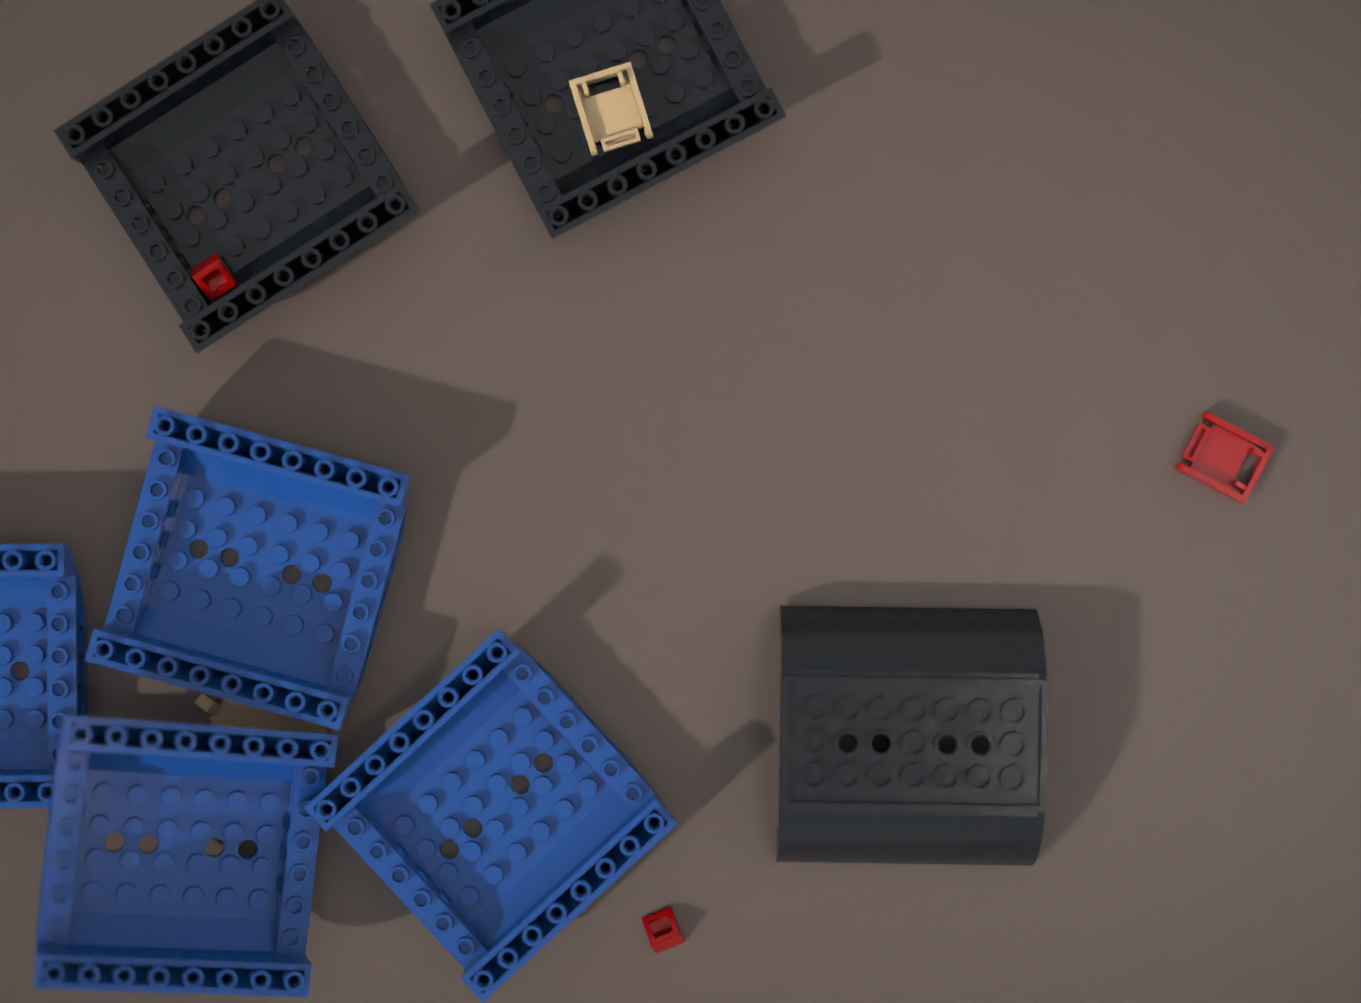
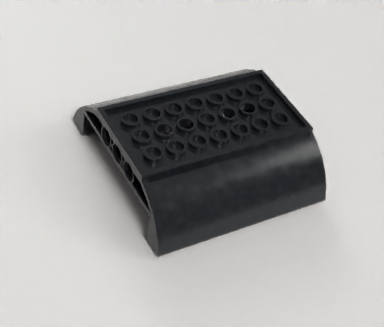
[54,0,419,353]
[430,0,786,239]
[776,606,1048,866]

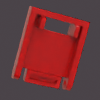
[1175,411,1275,504]

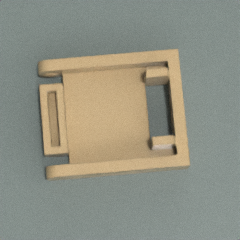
[569,62,654,156]

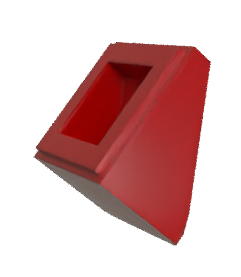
[190,253,238,302]
[641,906,685,953]

